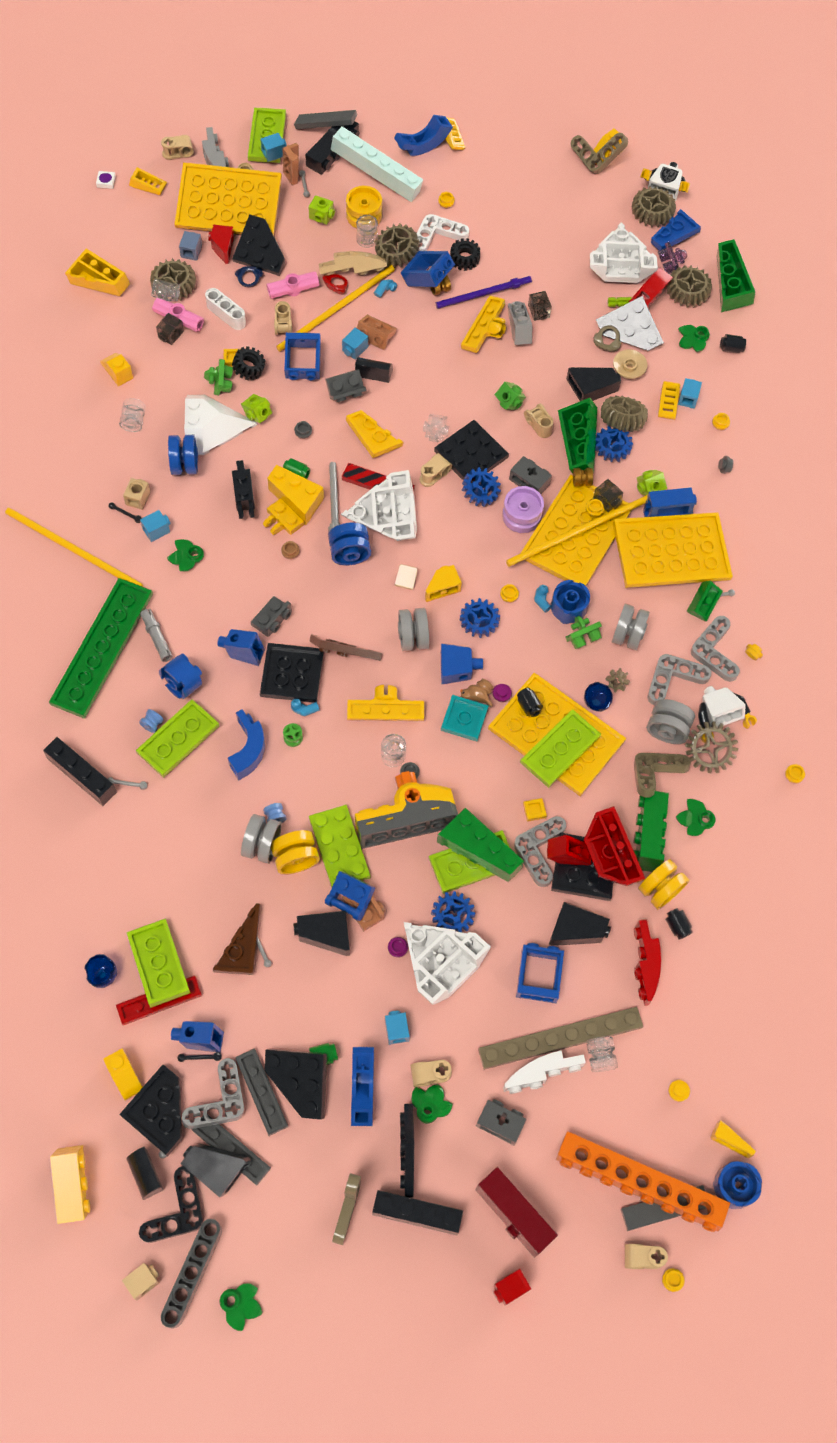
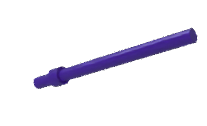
[435,276,532,309]

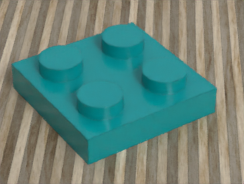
[441,695,489,742]

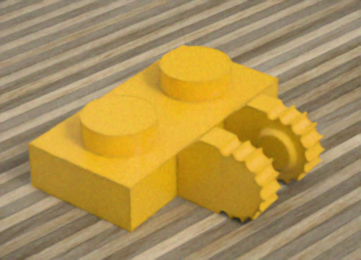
[263,498,304,535]

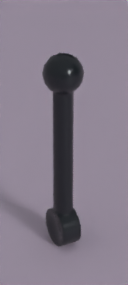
[108,502,142,523]
[177,1052,222,1062]

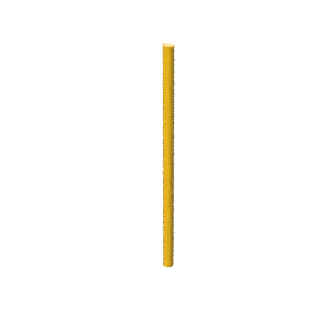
[276,265,395,352]
[506,495,647,567]
[5,508,143,587]

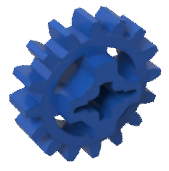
[595,426,633,462]
[462,467,501,507]
[459,598,500,638]
[431,891,475,932]

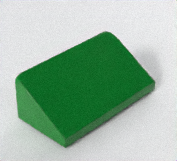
[687,581,723,621]

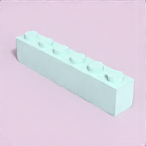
[330,126,423,202]

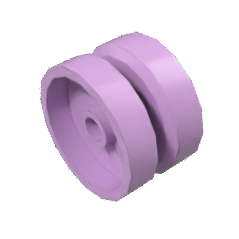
[502,486,544,533]

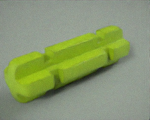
[607,297,631,307]

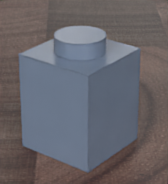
[179,231,202,261]

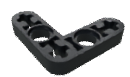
[139,1166,203,1243]

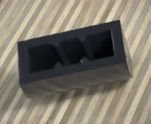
[355,357,393,383]
[126,1147,163,1200]

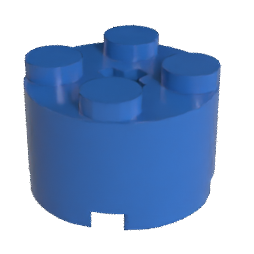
[551,580,590,624]
[159,653,202,699]
[713,1161,762,1209]

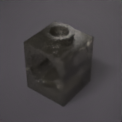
[528,291,552,321]
[156,313,184,345]
[593,479,623,512]

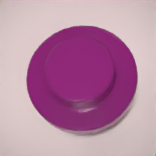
[493,684,512,702]
[388,937,408,958]

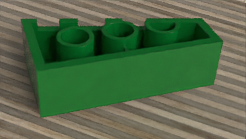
[717,239,756,312]
[558,398,598,473]
[633,791,669,872]
[437,808,524,882]

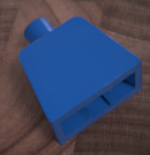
[217,629,265,666]
[440,644,483,684]
[171,1021,224,1053]

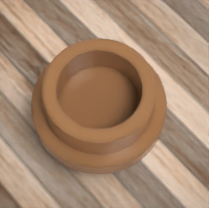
[281,541,300,559]

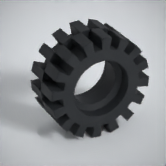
[450,238,480,271]
[232,346,266,380]

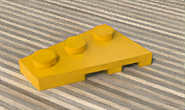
[346,410,403,458]

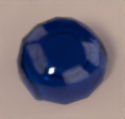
[584,682,613,712]
[84,954,117,988]

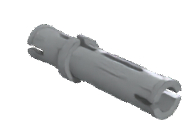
[140,609,173,662]

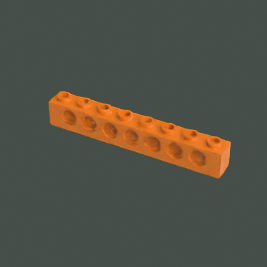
[556,1131,730,1232]

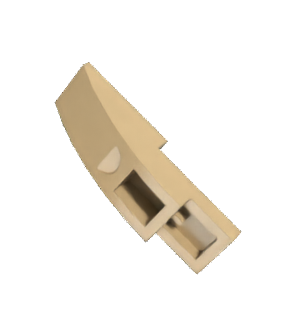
[319,251,387,275]

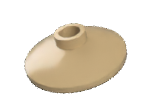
[613,349,647,379]

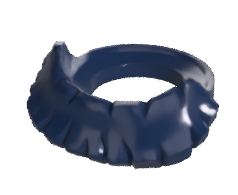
[235,266,263,288]

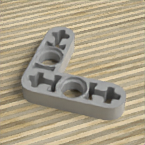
[691,616,740,682]
[647,654,712,705]
[514,816,566,887]
[182,1058,244,1129]

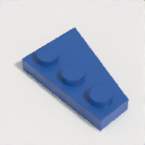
[651,209,701,252]

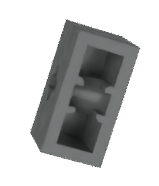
[509,456,552,494]
[476,1099,526,1146]

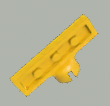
[461,296,506,353]
[347,685,424,721]

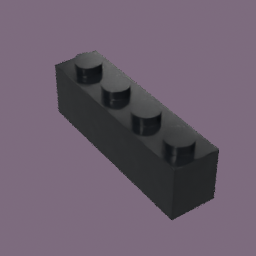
[305,121,360,175]
[43,737,117,806]
[372,1190,463,1236]

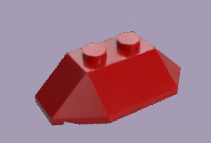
[584,806,645,886]

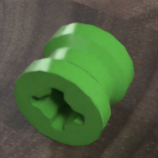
[283,723,303,747]

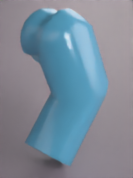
[374,279,397,298]
[534,585,551,613]
[291,699,320,716]

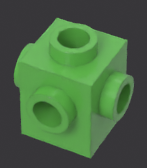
[494,382,526,410]

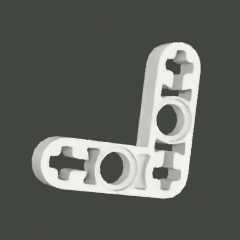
[417,214,469,253]

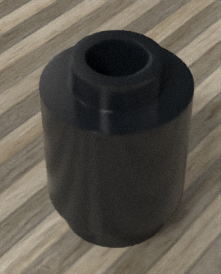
[720,334,746,353]
[517,688,543,717]
[665,908,693,940]

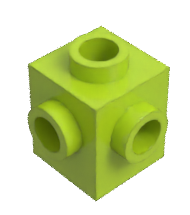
[308,195,335,225]
[241,394,272,423]
[636,470,667,496]

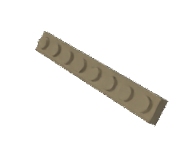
[478,1007,644,1070]

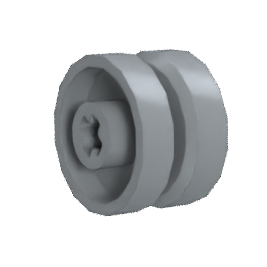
[612,604,650,651]
[398,608,429,651]
[646,699,695,744]
[241,814,282,864]

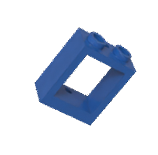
[401,251,455,287]
[284,332,321,380]
[643,487,697,517]
[516,943,564,1004]

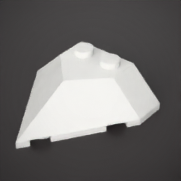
[590,222,658,283]
[184,395,257,455]
[341,470,417,541]
[404,922,491,1005]

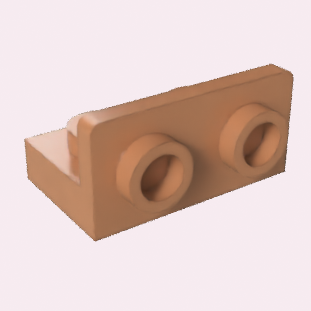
[283,143,299,185]
[357,314,397,350]
[342,893,385,932]

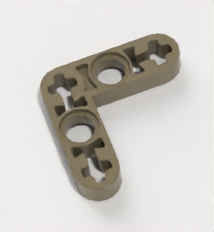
[571,133,628,174]
[634,753,691,797]
[332,1173,361,1245]

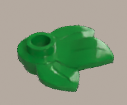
[678,325,710,352]
[167,539,204,571]
[676,799,716,836]
[411,1085,452,1124]
[220,1284,262,1331]

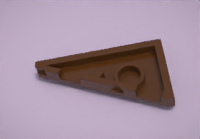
[310,634,382,661]
[213,903,260,975]

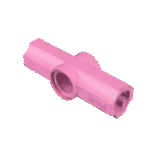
[266,271,319,299]
[152,298,204,332]

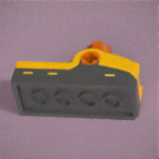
[355,771,458,849]

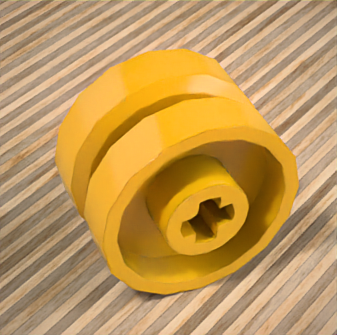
[346,185,382,230]
[271,830,320,875]
[638,859,690,910]

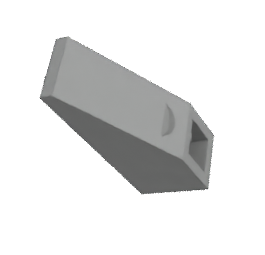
[508,301,532,345]

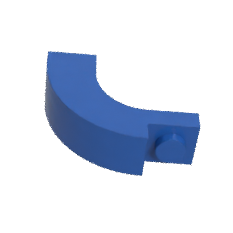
[394,115,453,156]
[228,709,265,781]
[351,1047,374,1126]

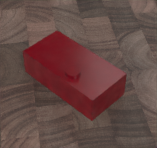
[476,1166,558,1258]

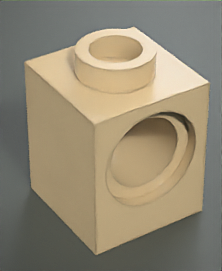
[123,478,150,510]
[122,1263,159,1300]

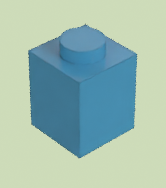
[260,133,287,162]
[342,327,368,360]
[678,378,702,409]
[140,510,171,542]
[385,1011,410,1045]

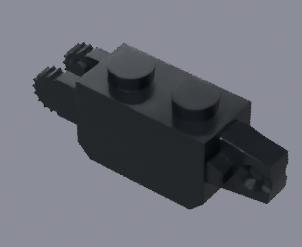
[232,460,255,519]

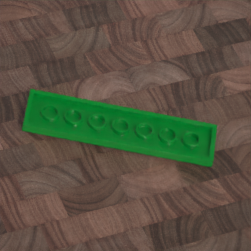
[49,578,153,719]

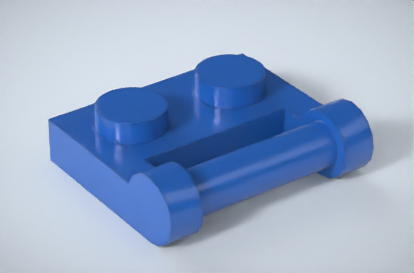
[325,871,375,921]

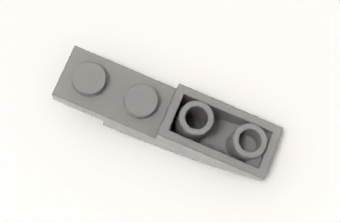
[202,127,229,167]

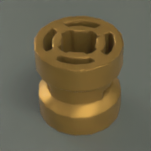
[430,275,451,296]
[573,468,593,486]

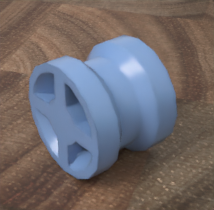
[139,709,164,733]
[263,803,287,823]

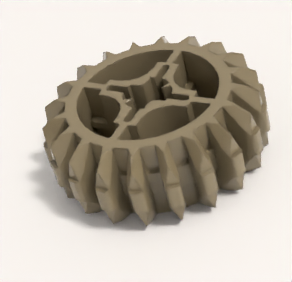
[632,186,676,228]
[375,223,420,268]
[150,258,196,302]
[666,265,712,308]
[601,395,648,432]
[685,721,738,773]

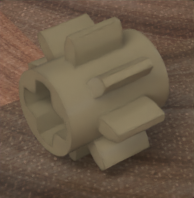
[605,668,630,693]

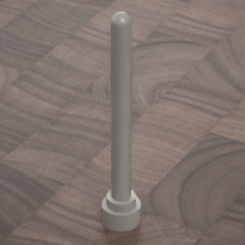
[328,462,340,533]

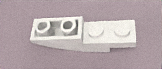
[503,1051,586,1094]

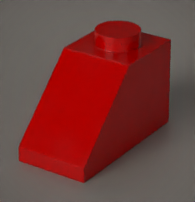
[208,224,234,264]
[547,835,591,865]
[493,1269,531,1306]

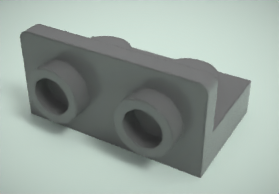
[325,369,366,402]
[251,596,292,637]

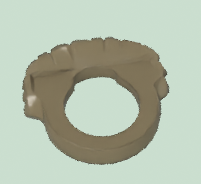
[593,325,621,352]

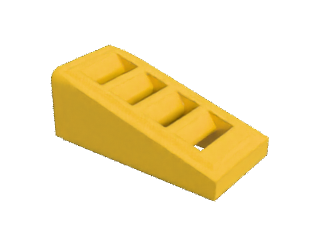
[445,117,465,150]
[129,167,167,195]
[658,381,680,420]
[710,1120,756,1158]

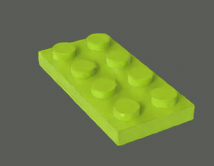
[248,107,286,163]
[136,699,219,778]
[520,709,601,788]
[309,805,370,888]
[428,830,510,894]
[126,918,190,1008]

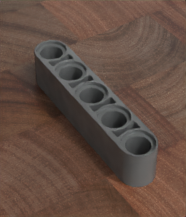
[161,1219,222,1329]

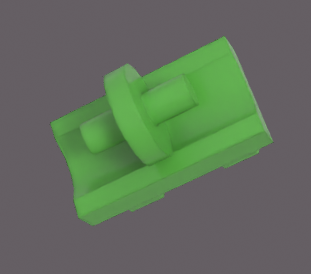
[204,359,233,396]
[565,616,602,649]

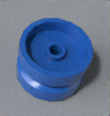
[168,434,198,475]
[328,522,371,566]

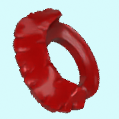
[322,274,348,295]

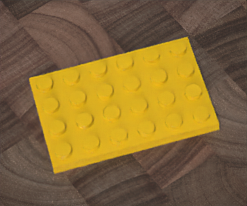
[174,162,282,236]
[521,474,632,586]
[613,512,733,588]
[488,673,626,796]

